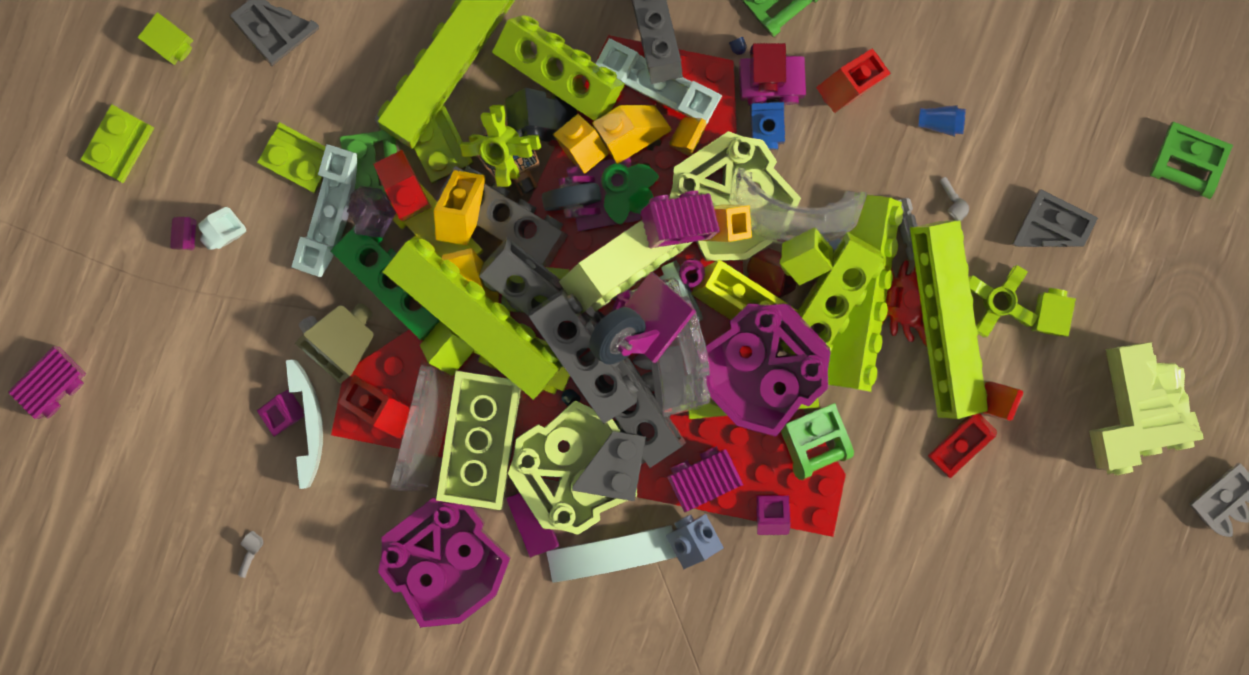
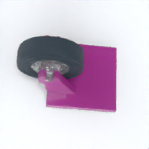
[542,157,641,231]
[589,272,696,365]

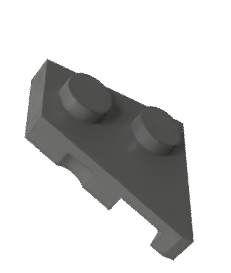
[230,0,319,67]
[1011,189,1098,247]
[572,431,646,501]

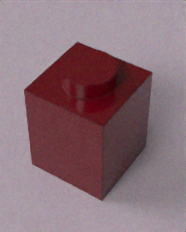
[750,43,786,93]
[747,248,797,298]

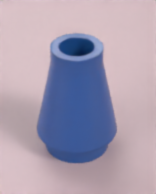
[919,105,966,137]

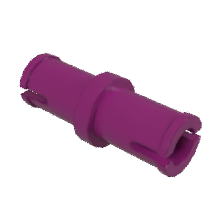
[679,258,705,287]

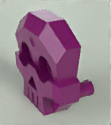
[698,304,831,436]
[378,498,511,628]

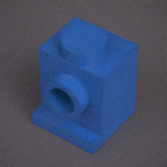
[750,102,785,150]

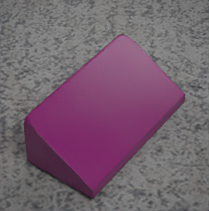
[506,493,560,558]

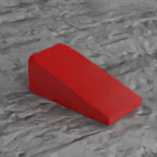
[983,381,1024,421]
[928,413,997,478]

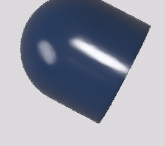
[729,37,747,55]
[561,389,581,406]

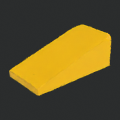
[670,117,707,156]

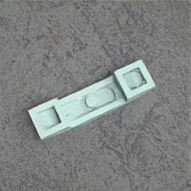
[596,38,722,125]
[292,144,357,277]
[286,360,323,489]
[546,525,677,583]

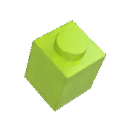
[138,12,193,65]
[780,227,833,285]
[1031,288,1076,337]
[420,321,474,376]

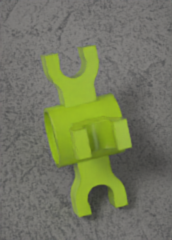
[460,105,541,187]
[969,265,1038,338]

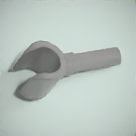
[940,177,969,222]
[238,531,264,578]

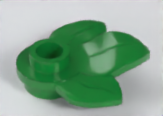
[601,164,659,225]

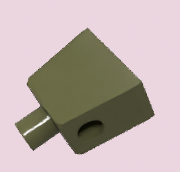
[295,303,374,384]

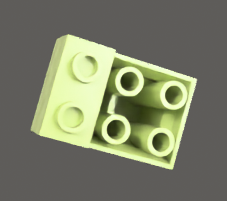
[1089,342,1204,475]

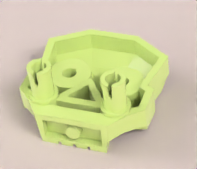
[669,131,801,261]
[508,401,637,535]

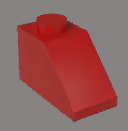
[816,48,891,113]
[373,150,431,222]
[339,375,416,439]

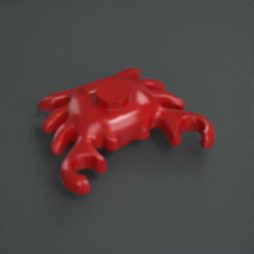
[882,260,927,347]

